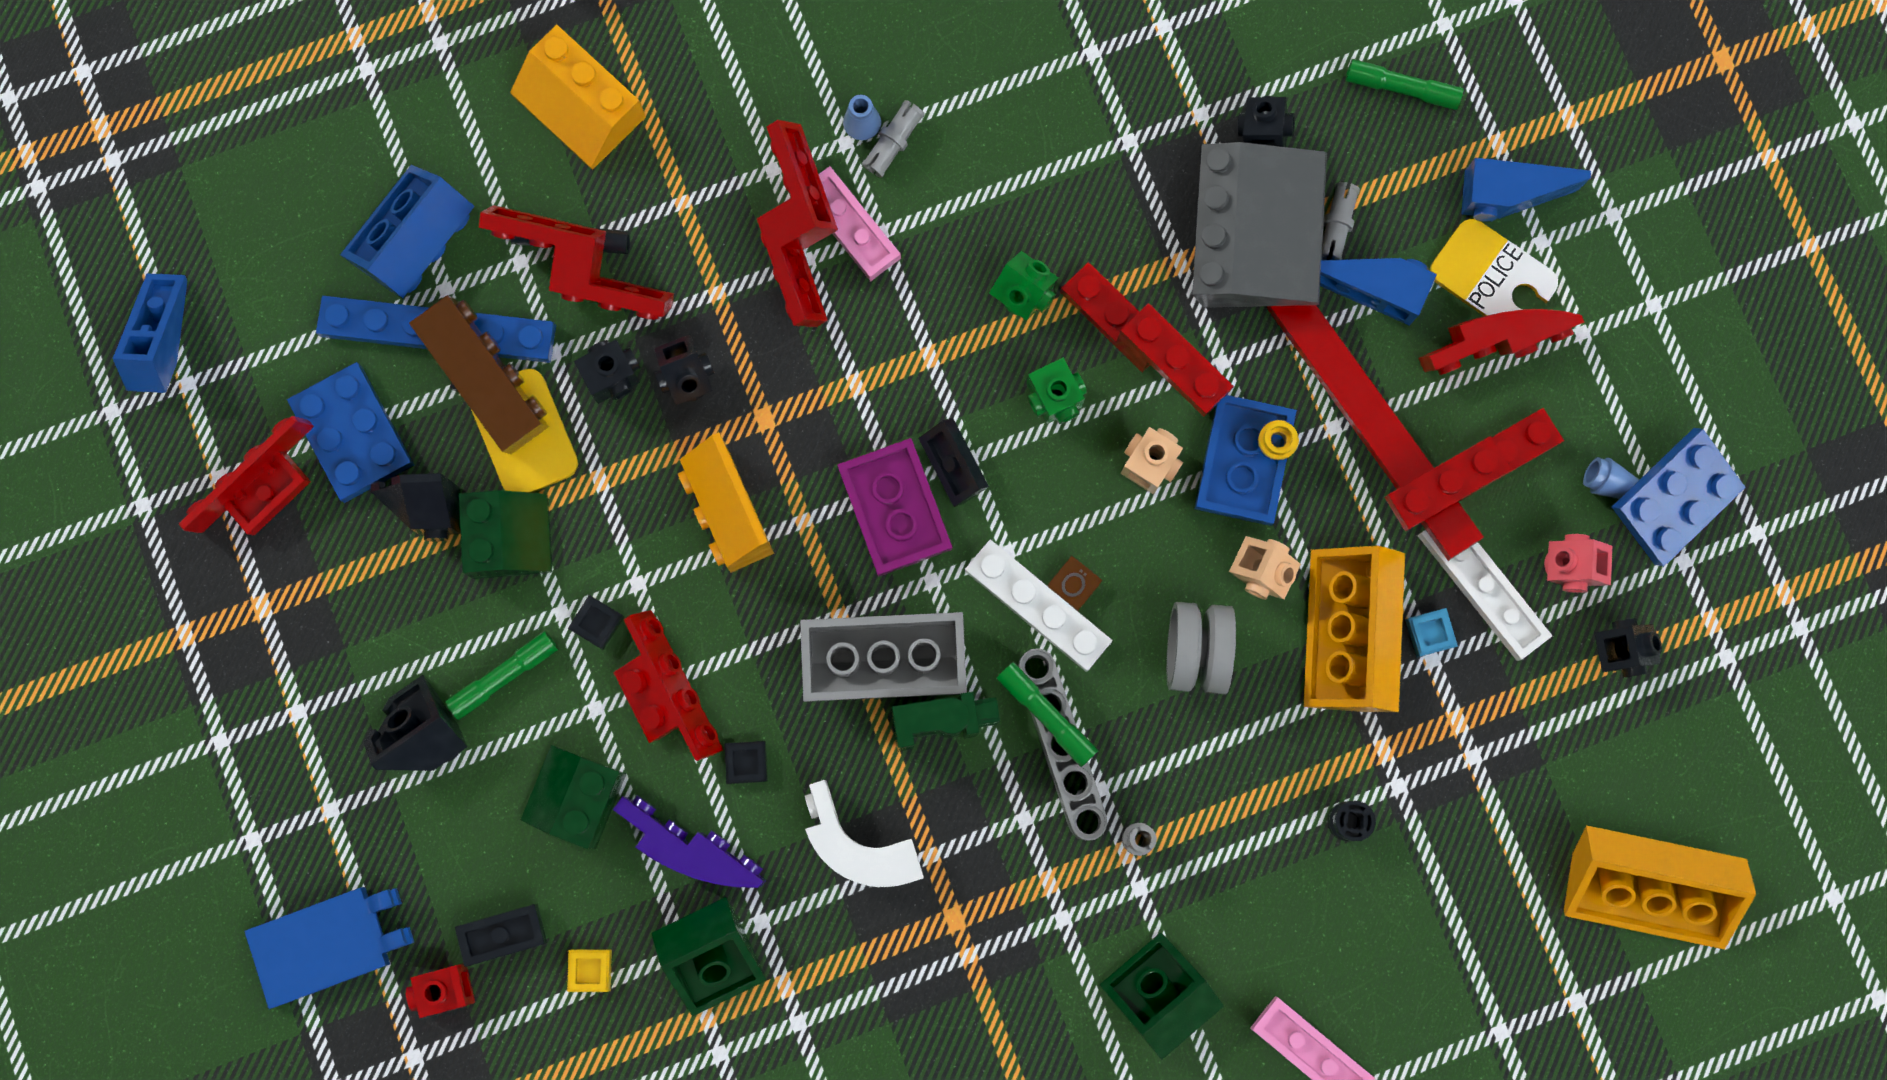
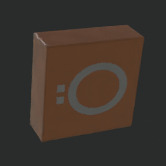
[1047,556,1103,611]

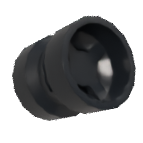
[1327,801,1376,841]

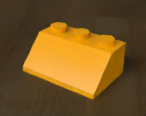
[510,24,646,170]
[678,432,774,573]

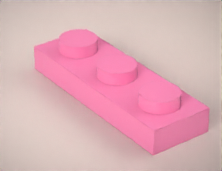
[819,166,901,282]
[1250,996,1375,1080]

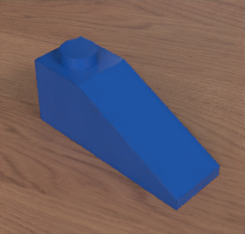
[1461,158,1591,222]
[1320,258,1437,326]
[113,273,187,393]

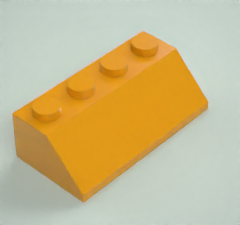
[1304,546,1405,712]
[1564,825,1756,950]

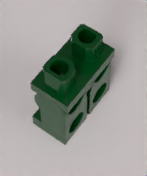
[891,692,1000,752]

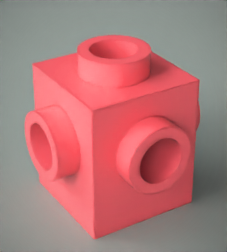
[1544,534,1612,593]

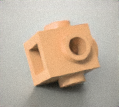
[1120,427,1184,495]
[1229,536,1301,600]

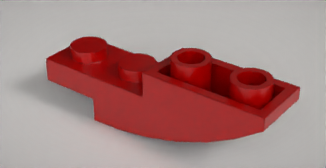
[1418,309,1584,375]

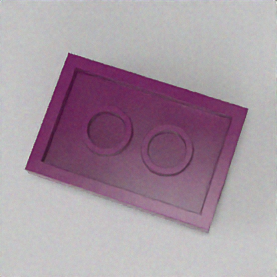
[837,438,953,577]

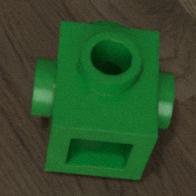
[989,251,1059,320]
[1026,357,1087,424]

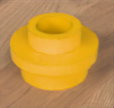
[1258,420,1299,460]

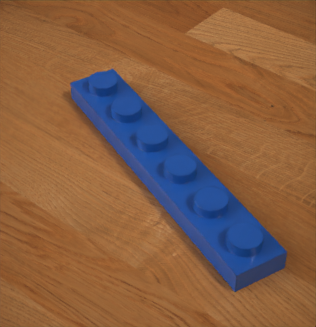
[316,296,556,363]

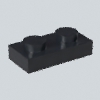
[918,418,989,507]
[455,903,547,967]

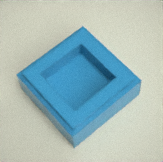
[1405,608,1458,658]

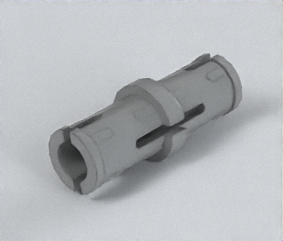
[862,100,925,178]
[1321,182,1360,260]
[1122,823,1157,856]

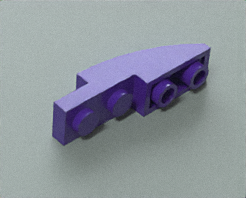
[613,795,766,888]

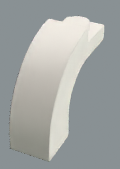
[805,780,924,887]

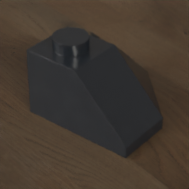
[371,473,461,542]
[364,675,467,771]

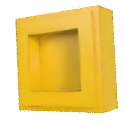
[567,949,612,992]

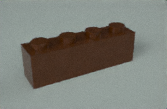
[409,295,549,454]

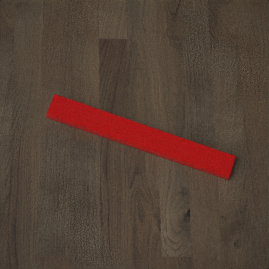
[1267,305,1484,561]

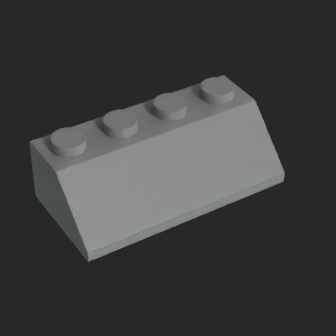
[800,612,967,702]

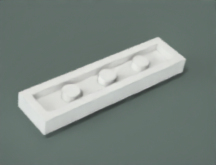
[1417,530,1552,661]
[965,539,1113,672]

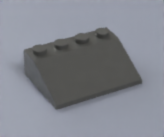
[1192,142,1327,308]

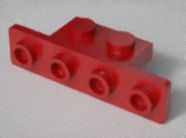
[179,416,314,535]
[613,610,723,761]

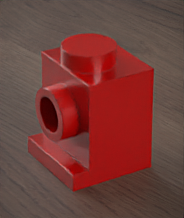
[406,963,475,1018]

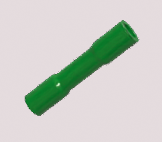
[1345,59,1464,110]
[445,631,559,720]
[996,662,1099,767]

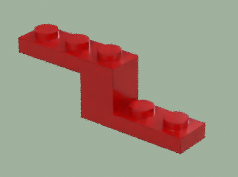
[757,120,838,327]
[479,205,674,320]
[1060,262,1234,417]
[1384,408,1564,532]

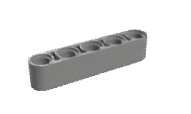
[1018,648,1107,841]

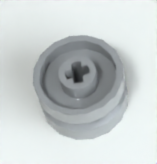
[1166,602,1236,694]

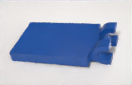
[244,887,415,1009]

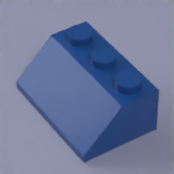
[340,165,475,298]

